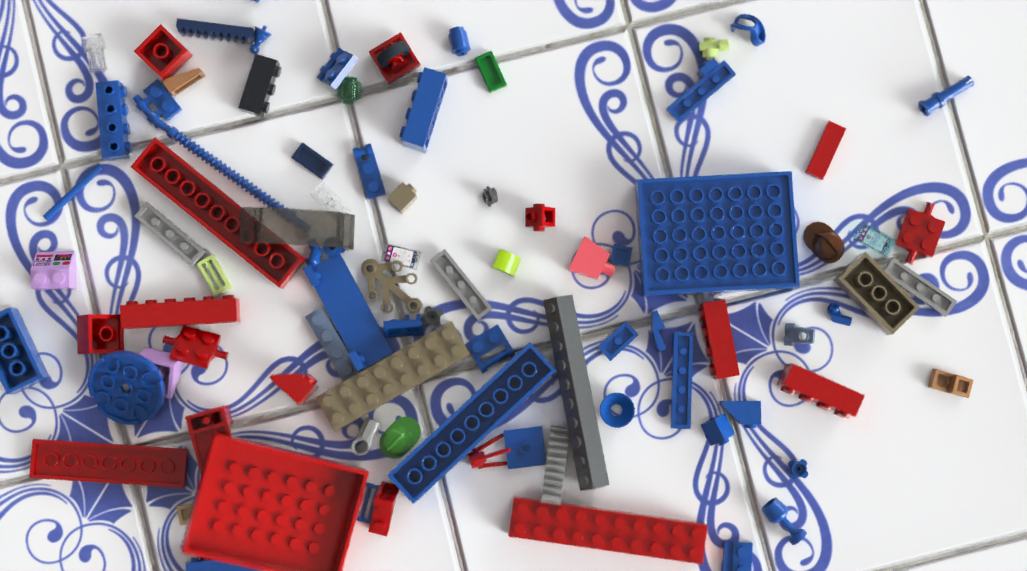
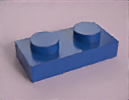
[598,321,638,361]

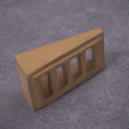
[162,68,205,96]

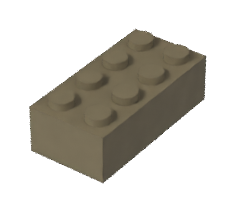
[833,252,920,335]

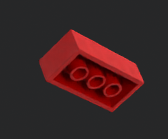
[777,363,865,419]

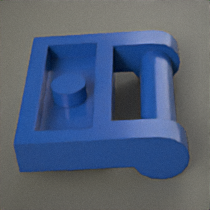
[465,324,515,373]

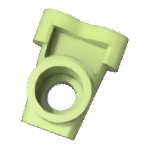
[699,37,729,58]

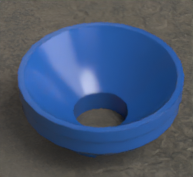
[600,393,635,428]

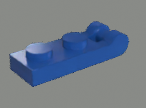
[353,143,386,200]

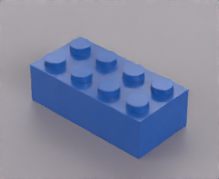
[399,67,448,153]
[0,307,50,394]

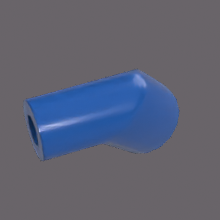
[306,238,322,266]

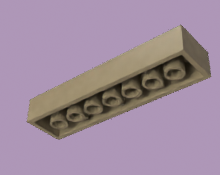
[316,321,471,431]

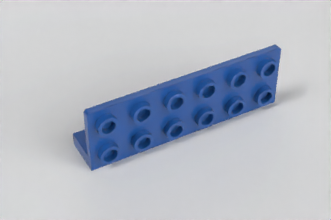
[303,253,393,371]

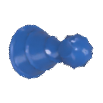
[249,25,272,54]

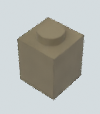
[387,182,418,213]

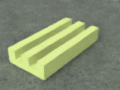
[196,254,232,297]

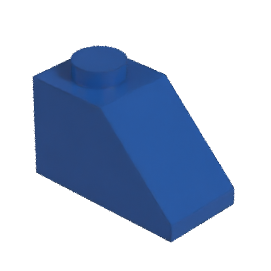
[719,401,761,428]

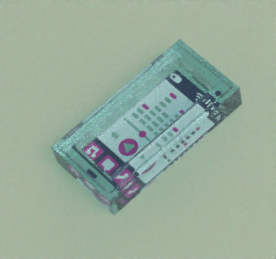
[853,222,896,257]

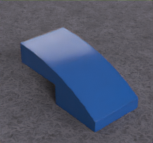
[651,310,666,352]

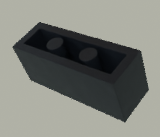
[238,54,281,118]

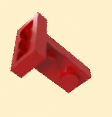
[368,481,400,537]

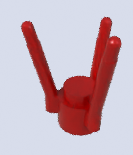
[468,434,511,469]

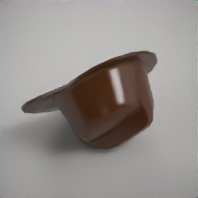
[803,222,845,263]

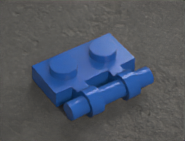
[316,47,359,90]
[133,79,183,128]

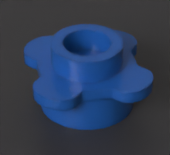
[788,459,808,479]

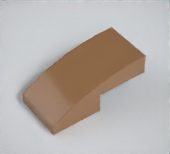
[928,369,974,398]

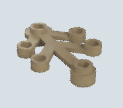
[361,259,423,314]

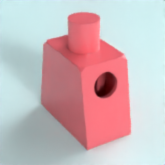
[568,237,616,279]

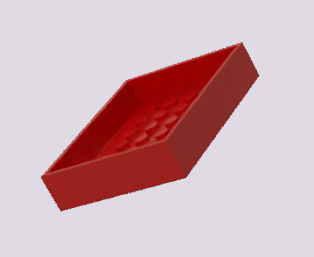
[180,431,369,571]

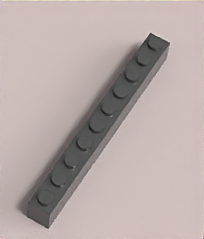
[543,295,610,491]

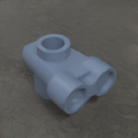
[784,323,815,346]

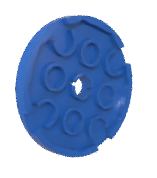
[88,351,165,425]

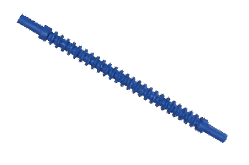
[152,117,311,233]

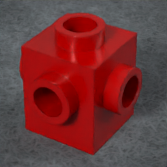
[525,204,555,232]

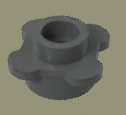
[482,186,498,207]
[422,306,443,327]

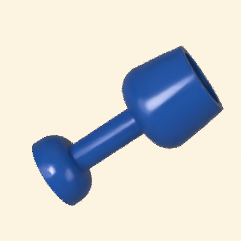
[761,497,807,545]

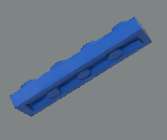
[666,60,736,124]

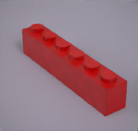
[120,295,240,329]

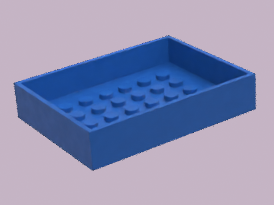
[635,171,800,297]

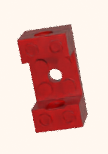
[185,405,234,474]

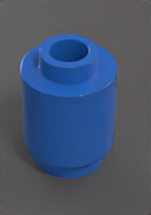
[448,26,470,56]

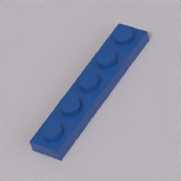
[670,332,693,429]

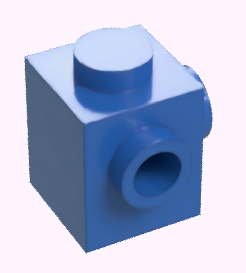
[701,413,735,446]

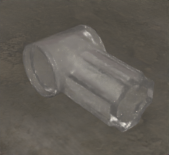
[81,33,108,73]

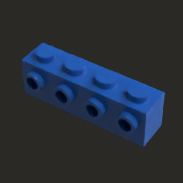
[95,80,132,161]

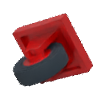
[368,32,421,85]

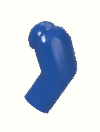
[827,302,852,326]

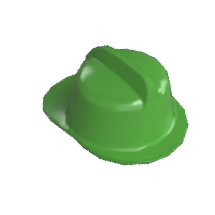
[379,417,421,459]

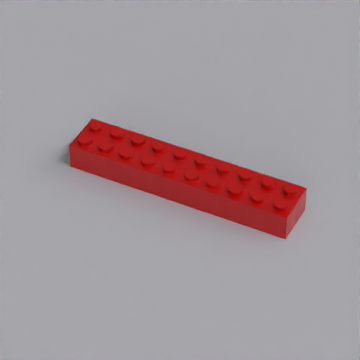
[131,138,306,289]
[509,496,708,564]

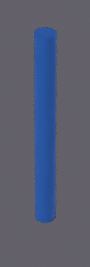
[43,163,104,221]

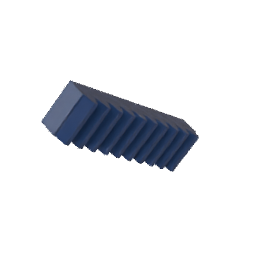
[176,18,255,45]

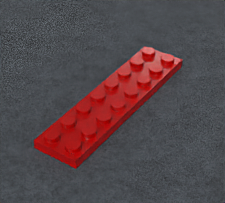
[29,439,189,488]

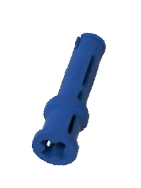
[918,75,974,116]

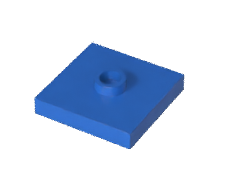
[504,426,546,469]

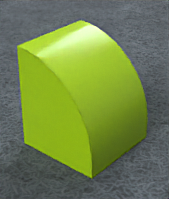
[493,249,521,276]

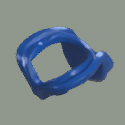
[730,14,766,46]

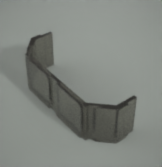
[239,207,355,251]

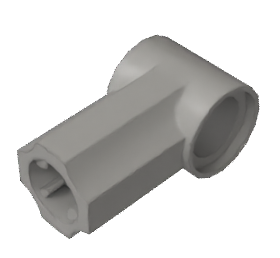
[351,417,381,456]

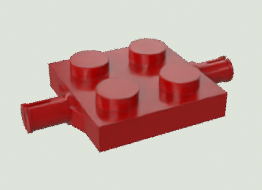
[894,202,945,265]
[162,326,228,369]

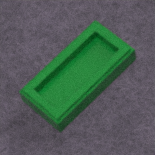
[474,50,507,93]

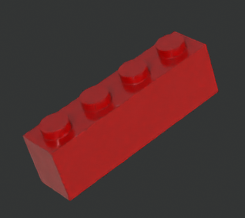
[698,299,740,379]

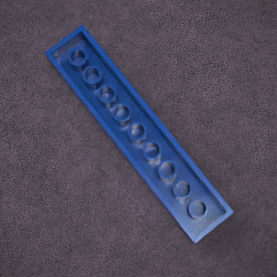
[387,342,557,504]

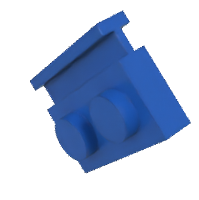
[722,541,753,571]

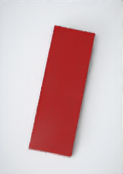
[805,121,847,180]

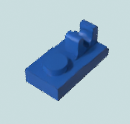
[383,314,424,338]

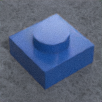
[697,58,718,79]
[610,244,633,267]

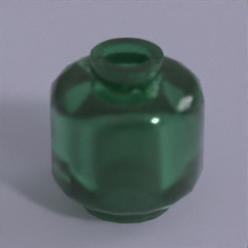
[336,76,362,104]

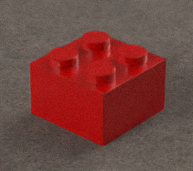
[134,24,193,80]

